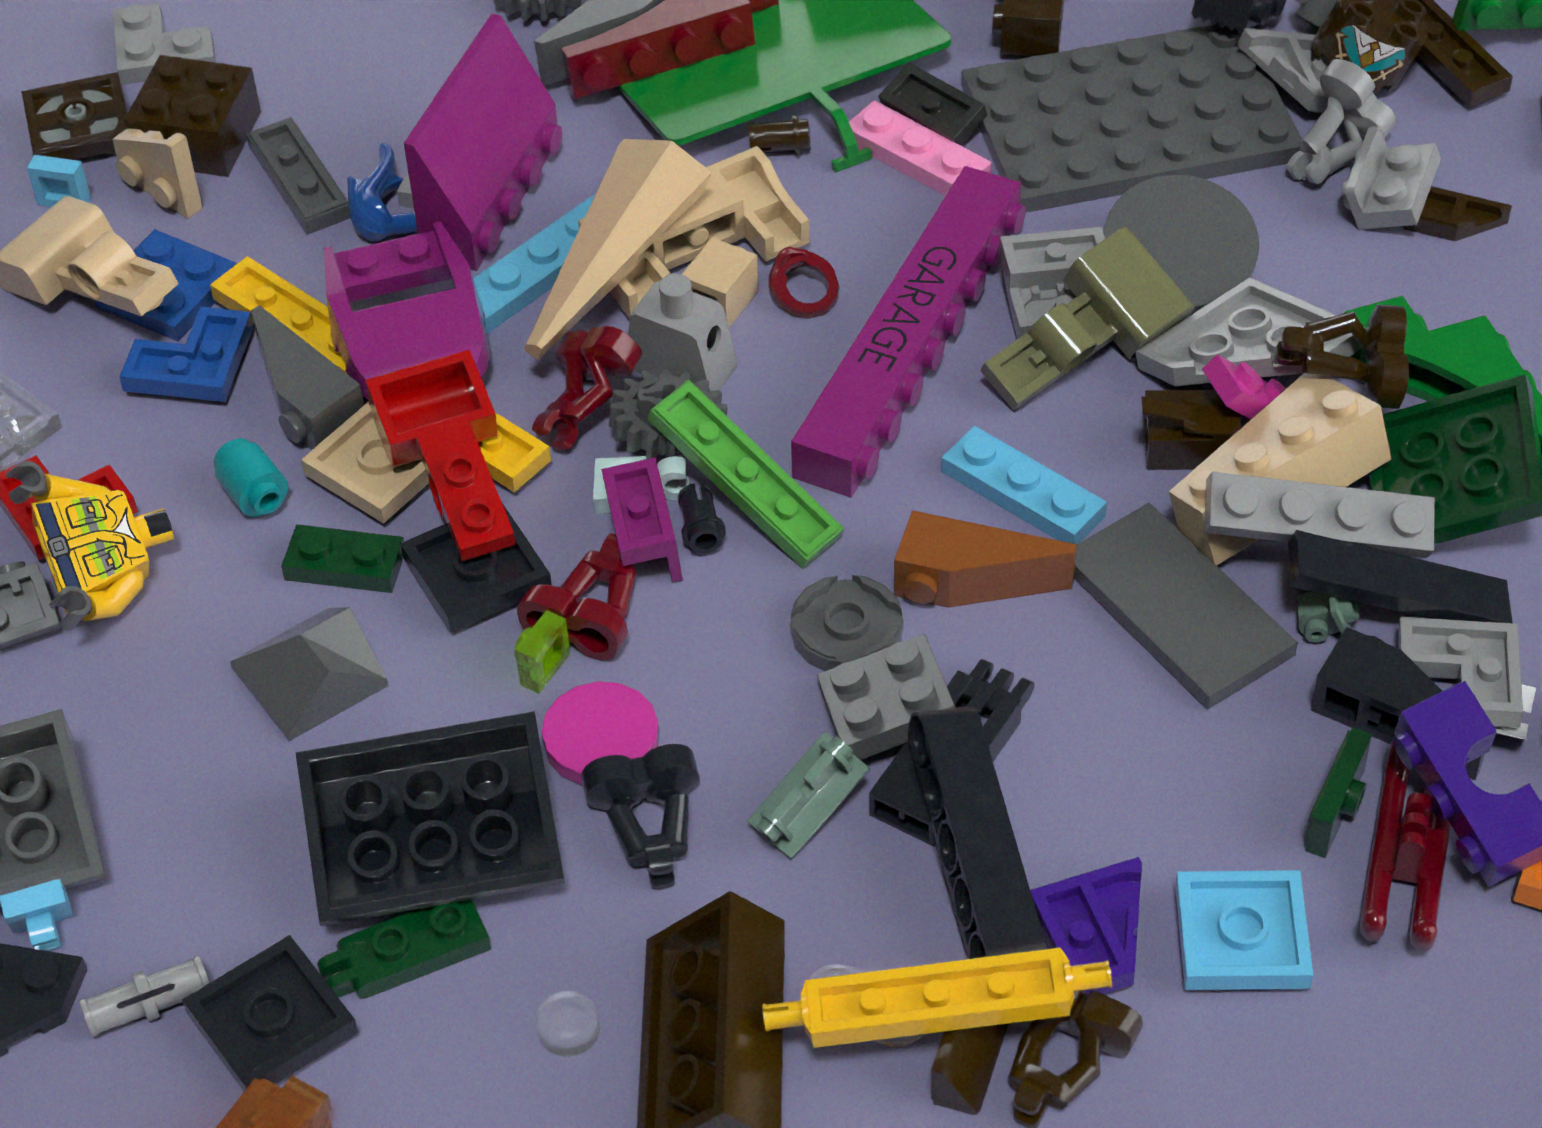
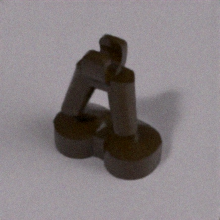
[1276,304,1409,409]
[1008,990,1143,1128]

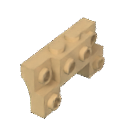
[578,146,810,318]

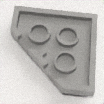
[1136,277,1365,386]

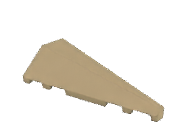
[524,139,712,360]

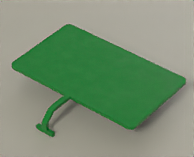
[616,0,952,173]

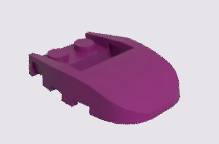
[324,221,490,399]

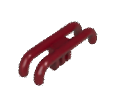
[1359,735,1451,951]

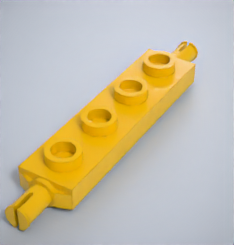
[762,948,1112,1048]

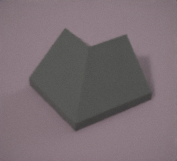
[230,607,388,741]

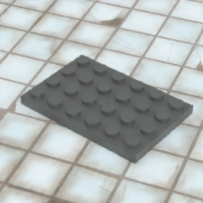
[961,23,1302,213]

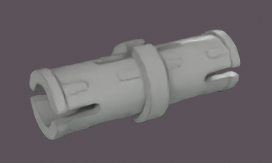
[79,955,209,1037]

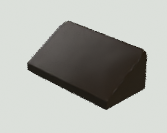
[931,1023,1009,1115]

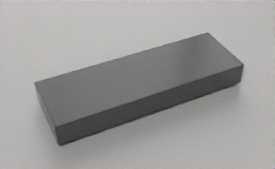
[246,117,350,235]

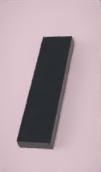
[1288,530,1513,623]

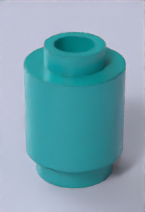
[214,438,288,517]

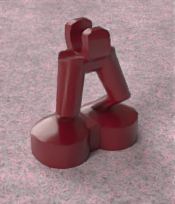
[532,326,643,451]
[517,533,636,661]

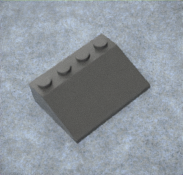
[0,709,106,907]

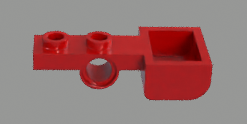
[365,349,515,561]

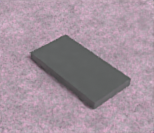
[1074,503,1298,709]

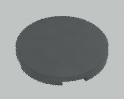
[1103,175,1259,316]

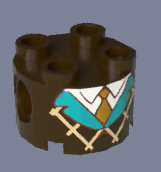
[1312,0,1428,93]

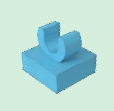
[0,879,74,951]

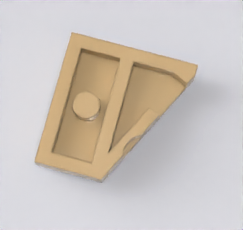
[112,128,203,219]

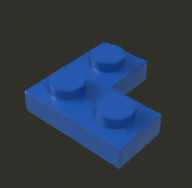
[119,307,254,402]

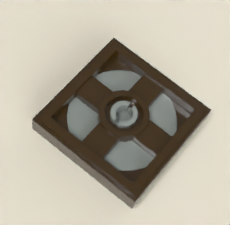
[21,72,127,160]

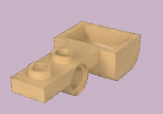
[0,196,179,316]

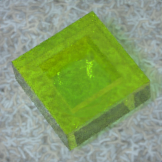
[514,610,570,694]

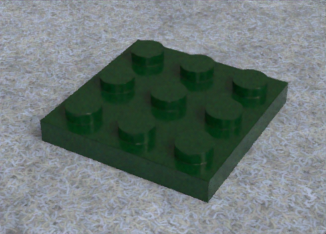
[1370,374,1542,544]

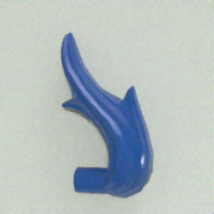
[347,143,417,241]

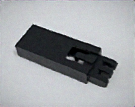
[869,659,1034,847]

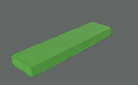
[647,380,845,569]

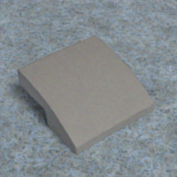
[999,226,1105,339]

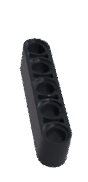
[908,706,1046,959]

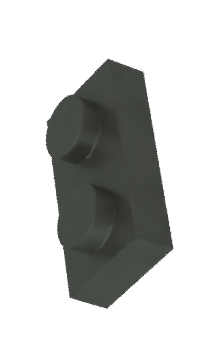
[878,62,987,146]

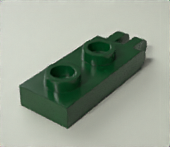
[317,899,492,998]

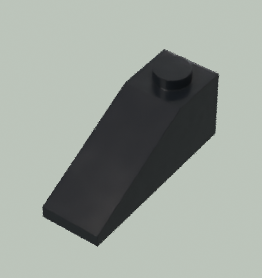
[1311,627,1484,780]

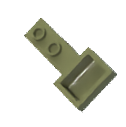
[980,226,1195,411]

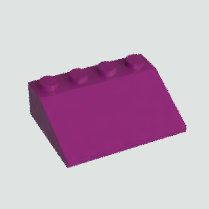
[403,13,562,271]

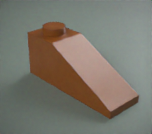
[894,510,1077,608]

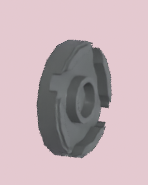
[790,575,904,671]

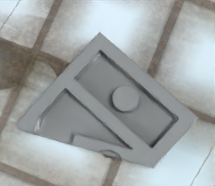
[1237,28,1330,114]

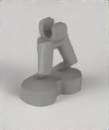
[1287,59,1397,184]

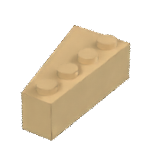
[1169,373,1391,566]

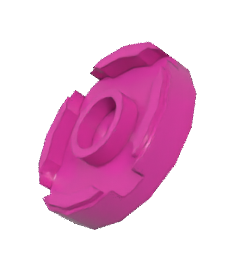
[541,681,659,785]

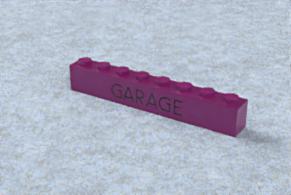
[791,166,1026,498]

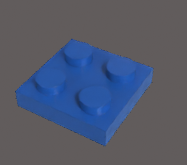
[94,229,237,342]

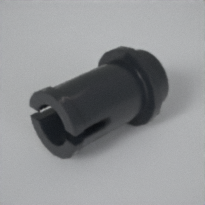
[678,483,726,554]

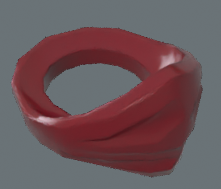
[768,247,840,319]

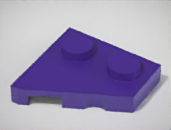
[1030,857,1142,995]

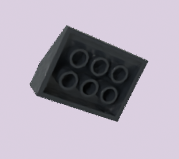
[295,711,565,926]

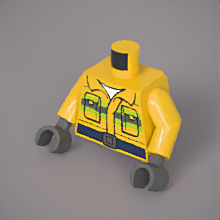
[6,461,174,631]

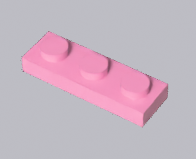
[849,100,992,196]

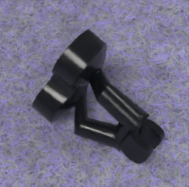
[581,744,699,889]

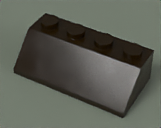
[637,891,785,1128]

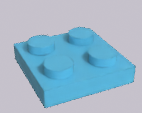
[1175,870,1313,990]

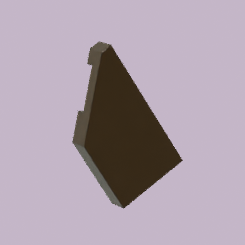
[1405,186,1512,242]

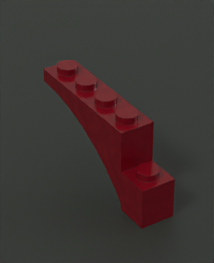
[561,0,779,99]

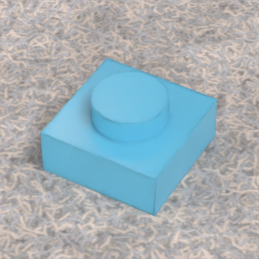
[27,155,91,207]

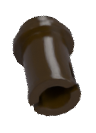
[748,115,811,155]

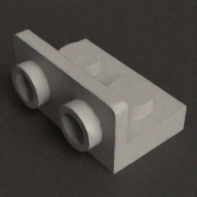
[1342,126,1441,230]

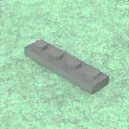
[1204,472,1435,558]

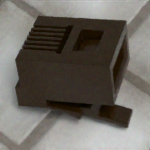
[1141,390,1241,470]

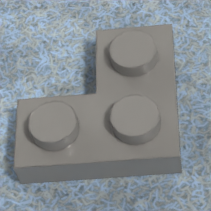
[112,3,216,85]
[1398,617,1523,727]

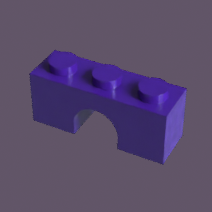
[1393,681,1542,887]

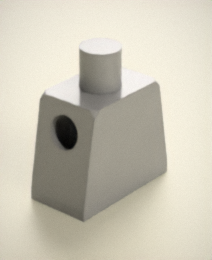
[628,274,738,392]

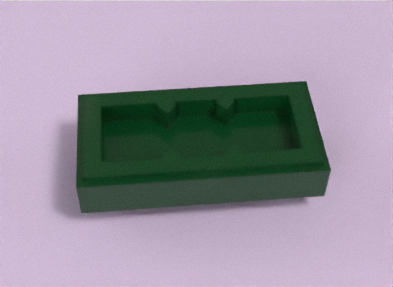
[1304,727,1372,859]

